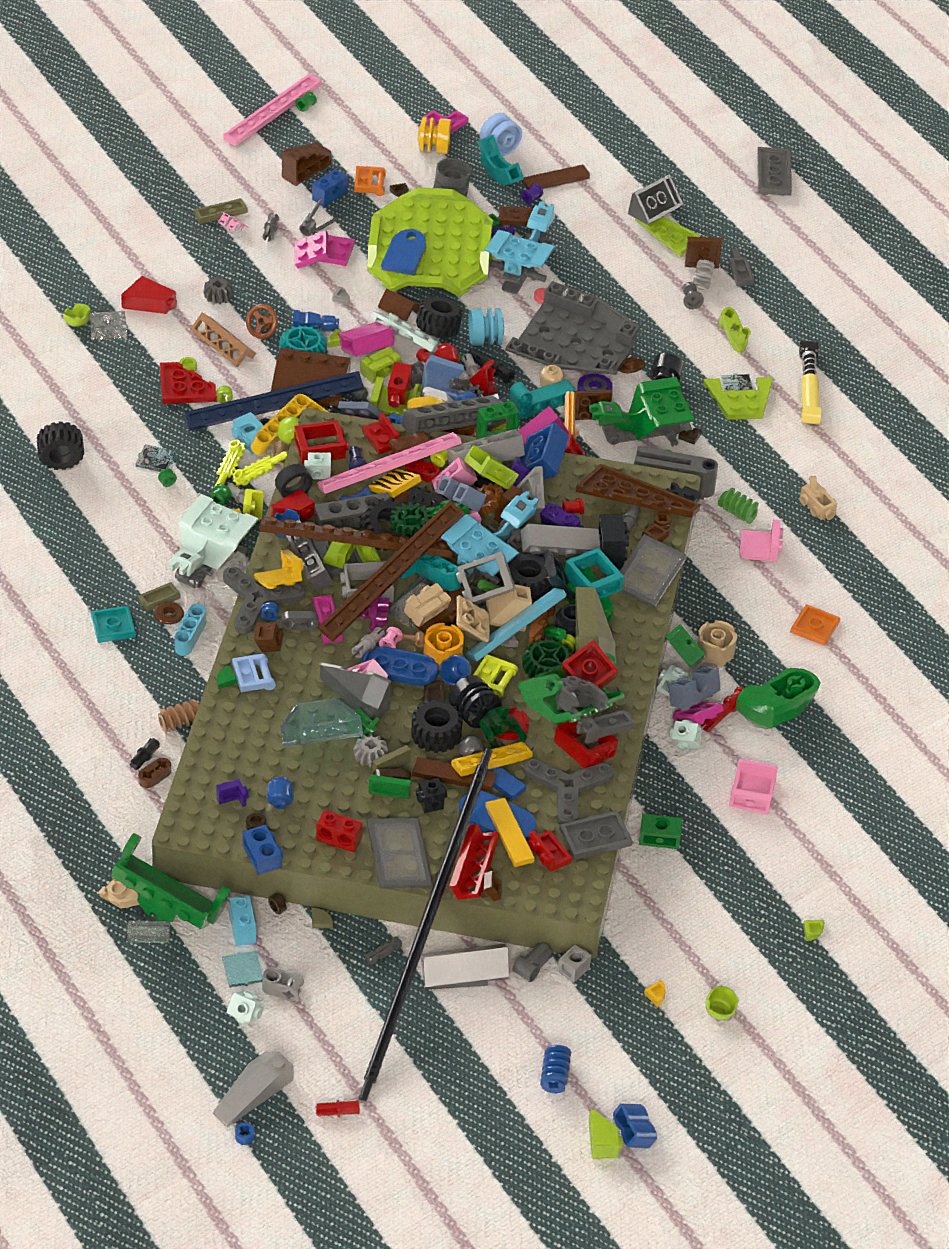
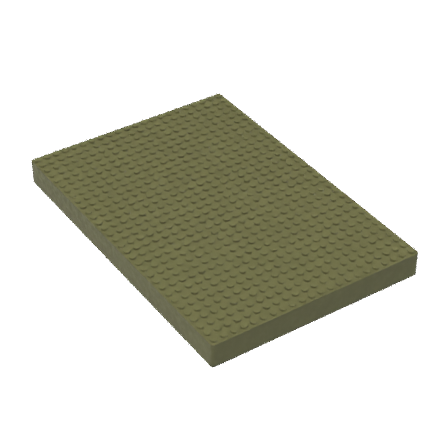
[152,409,701,959]

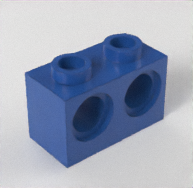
[242,825,284,875]

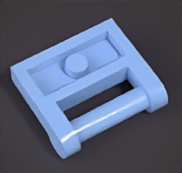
[232,654,276,692]

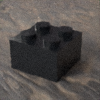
[598,514,629,568]

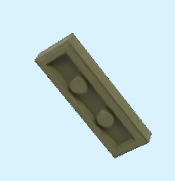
[194,198,248,224]

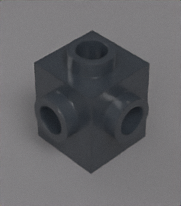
[416,778,447,813]

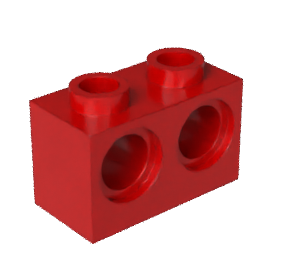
[316,810,363,853]

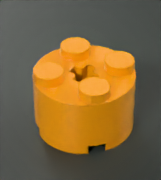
[424,623,464,670]

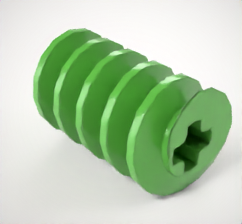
[718,488,759,524]

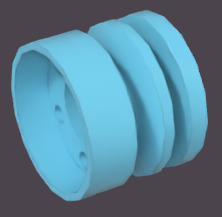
[468,308,504,346]

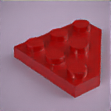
[160,362,217,404]

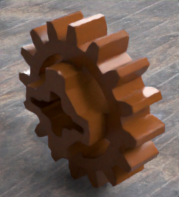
[470,483,505,517]

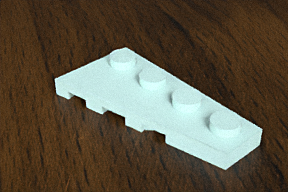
[370,311,439,352]

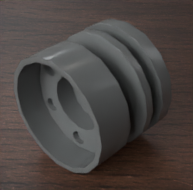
[433,158,471,197]

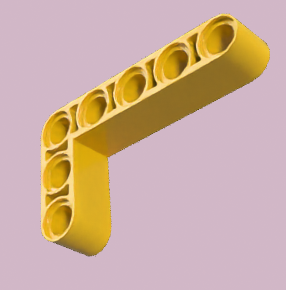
[251,394,328,455]

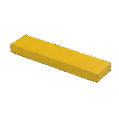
[451,742,533,777]
[485,798,534,867]

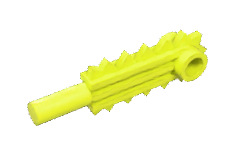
[214,440,246,488]
[233,450,288,487]

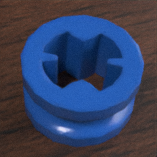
[261,602,279,621]
[235,1123,255,1145]

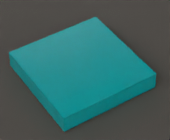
[91,606,136,643]

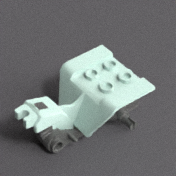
[169,494,258,588]

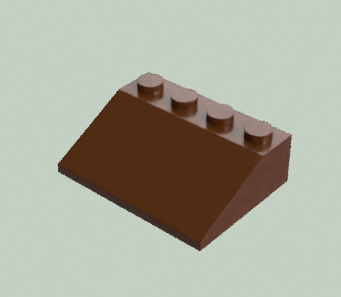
[270,348,351,409]

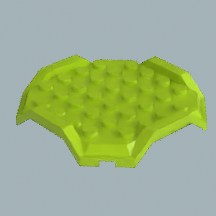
[367,187,493,297]

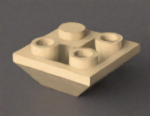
[486,584,532,632]
[457,595,489,643]

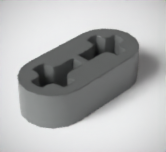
[281,611,319,630]

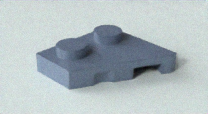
[338,401,387,420]

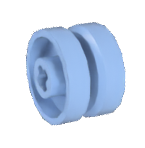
[480,113,523,156]

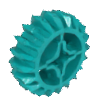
[279,325,327,354]

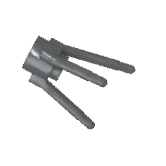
[299,198,338,236]

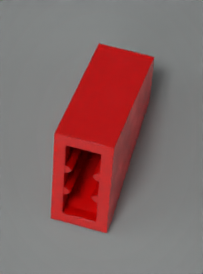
[121,276,177,314]

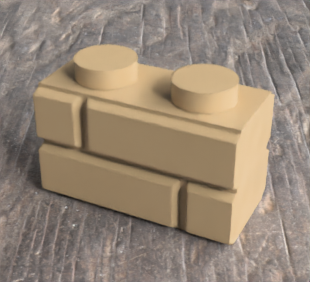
[404,583,451,627]

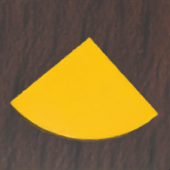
[644,980,665,1007]

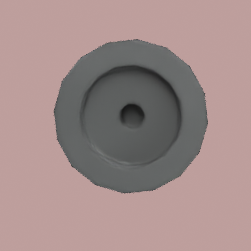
[682,282,704,310]

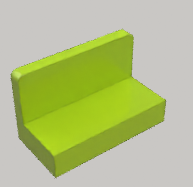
[323,529,358,569]

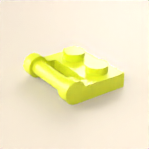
[473,654,518,698]

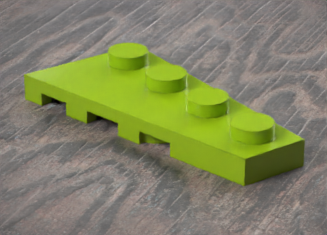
[635,216,700,257]

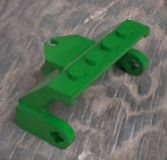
[518,653,625,723]
[111,833,231,929]

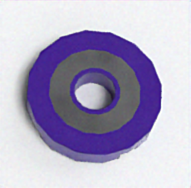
[577,373,613,391]

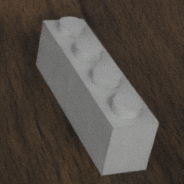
[447,429,525,470]
[521,524,600,558]

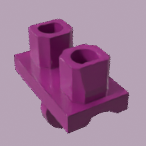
[361,598,390,631]

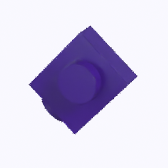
[216,779,249,807]

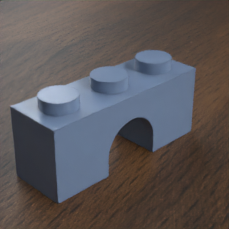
[435,475,487,512]
[669,666,720,710]

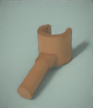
[402,631,425,647]

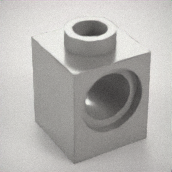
[558,945,591,983]

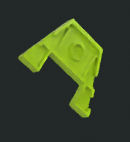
[703,377,773,420]

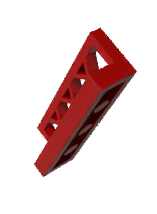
[449,823,500,900]

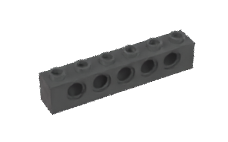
[402,395,503,434]

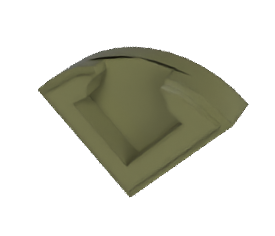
[312,908,333,929]

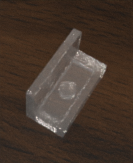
[204,583,238,609]
[127,921,171,943]

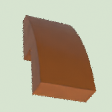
[528,611,548,646]

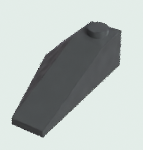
[320,662,391,723]

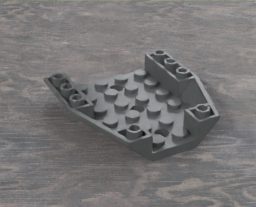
[505,281,639,375]

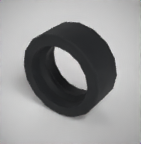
[275,464,313,498]

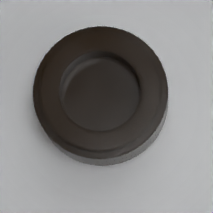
[246,813,266,830]
[268,893,287,915]

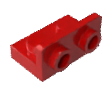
[362,413,400,455]

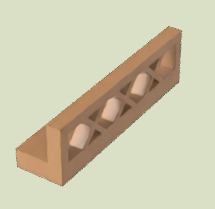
[190,312,256,367]

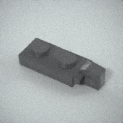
[729,249,754,287]

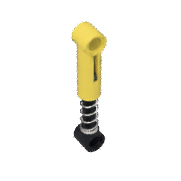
[799,340,821,424]

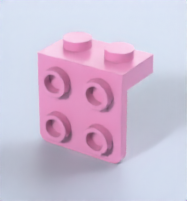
[740,519,783,562]

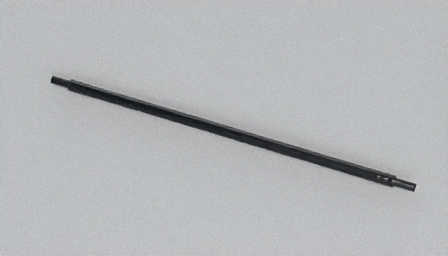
[359,748,493,1102]

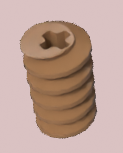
[158,699,199,734]

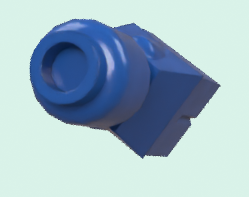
[293,310,339,331]

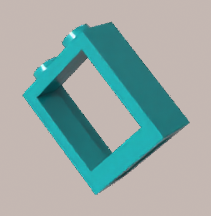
[565,548,624,599]

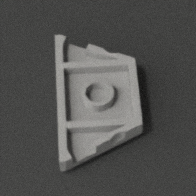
[516,466,545,523]

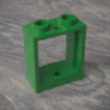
[476,400,519,440]
[665,624,707,670]

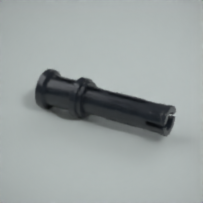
[468,348,515,384]

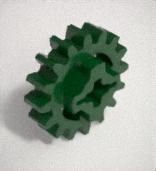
[390,502,432,537]

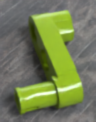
[718,307,751,352]

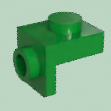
[344,707,380,739]

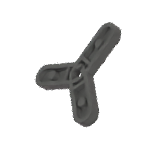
[223,567,305,634]
[523,758,614,825]

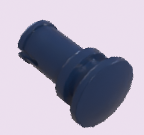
[349,446,367,470]

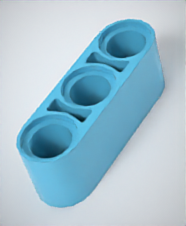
[174,604,206,656]

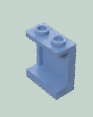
[421,355,464,400]

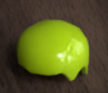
[63,303,91,327]
[277,416,301,445]
[705,986,739,1020]

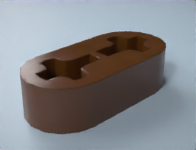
[138,758,172,788]

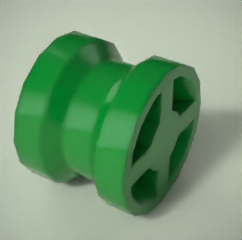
[208,484,232,506]

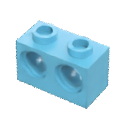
[229,896,256,946]

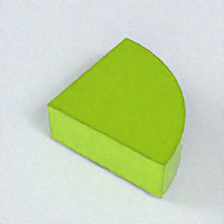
[328,329,342,348]
[803,920,825,941]

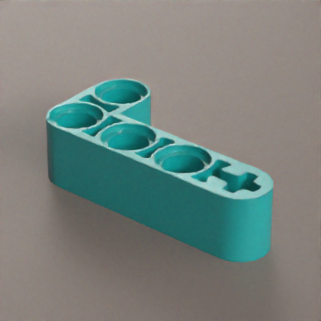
[509,380,576,419]
[400,554,461,591]

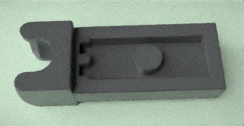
[576,710,635,744]

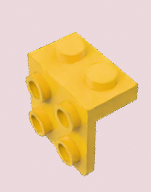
[254,549,304,589]

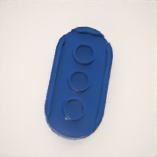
[362,647,439,686]
[459,791,536,841]

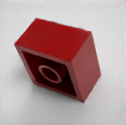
[562,640,618,689]

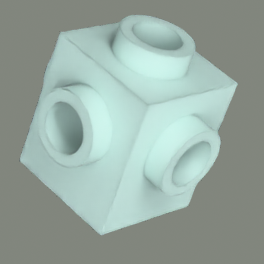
[304,453,331,479]
[657,664,688,697]
[670,720,702,750]
[226,991,263,1024]

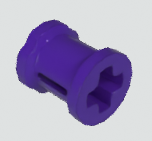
[521,183,543,204]

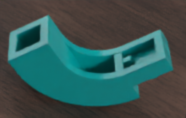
[477,135,524,185]

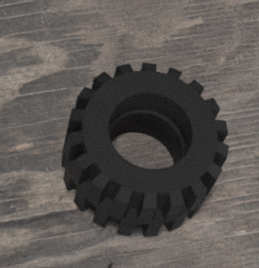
[416,297,463,338]
[37,421,84,470]
[359,498,408,551]
[504,553,552,603]
[411,700,462,753]

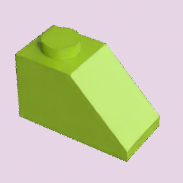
[588,1110,623,1159]

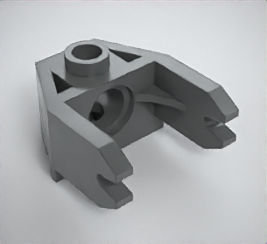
[555,676,609,714]

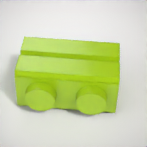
[360,346,402,384]

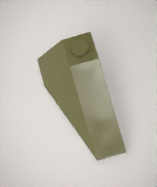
[575,587,615,657]

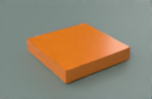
[790,604,841,646]

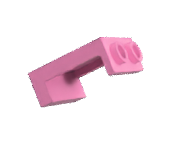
[729,759,778,814]

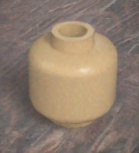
[540,365,564,387]

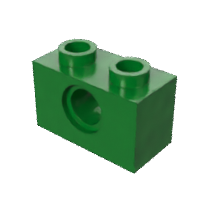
[639,814,682,850]

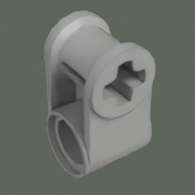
[262,967,304,1001]

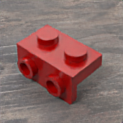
[528,830,572,872]

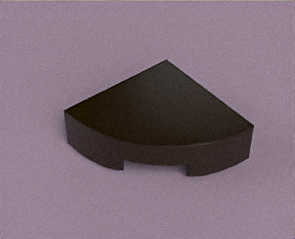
[389,183,409,197]
[678,428,702,445]

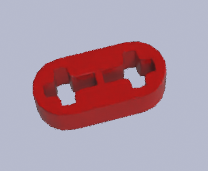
[405,460,439,482]

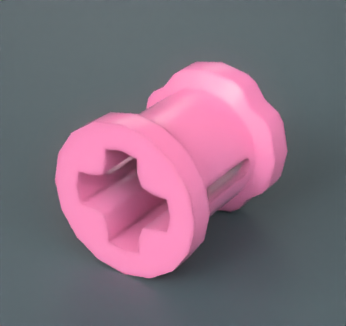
[379,626,403,649]

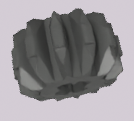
[203,277,233,305]

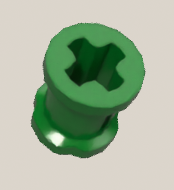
[295,91,317,112]

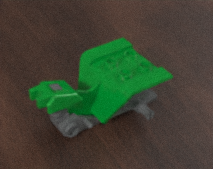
[589,377,695,447]

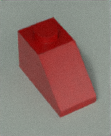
[270,489,315,522]

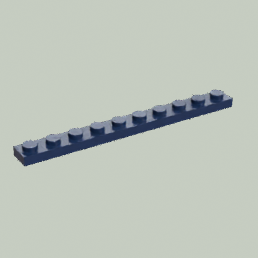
[184,371,364,431]

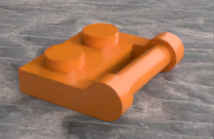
[354,166,386,196]

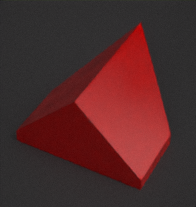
[469,359,497,396]

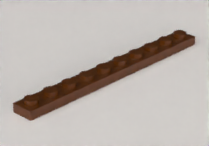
[318,501,464,642]
[259,517,453,558]

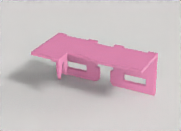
[218,213,248,232]

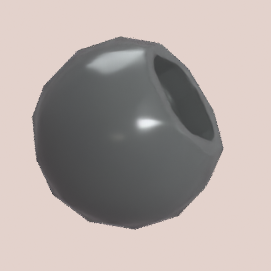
[459,736,484,757]

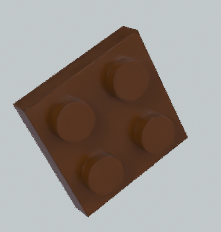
[684,236,722,269]

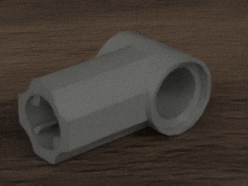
[512,943,553,982]

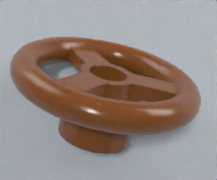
[246,304,278,339]

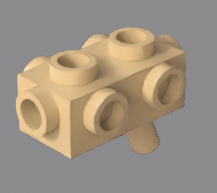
[799,476,838,520]

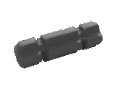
[448,378,474,390]
[365,937,402,965]

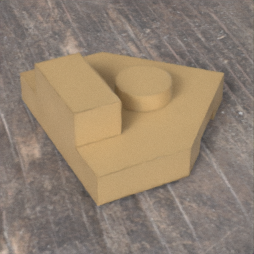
[98,878,140,909]

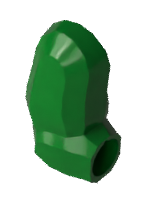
[736,668,820,729]

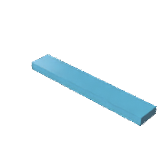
[465,588,567,661]

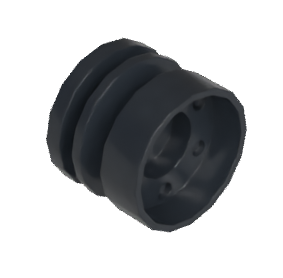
[448,675,502,729]

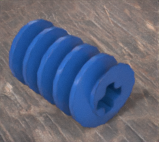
[540,1045,572,1094]

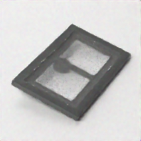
[620,534,688,608]
[366,818,433,888]

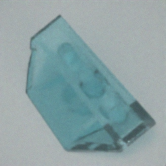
[280,698,363,747]

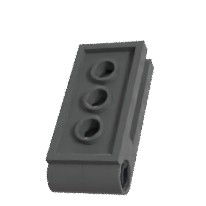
[634,446,718,500]

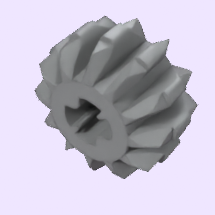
[693,260,714,289]
[353,734,388,768]

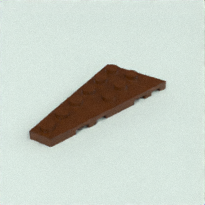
[575,464,701,518]

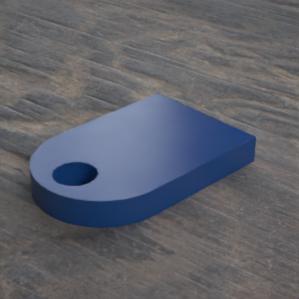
[381,229,426,276]

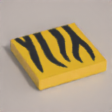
[369,469,421,498]

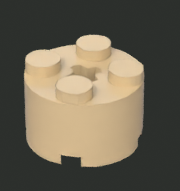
[697,621,737,666]

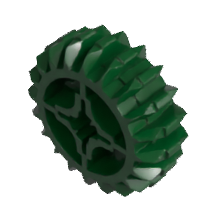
[522,638,573,679]

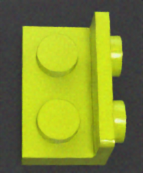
[243,489,264,519]

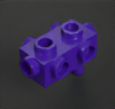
[540,502,584,528]

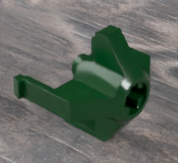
[479,706,527,749]

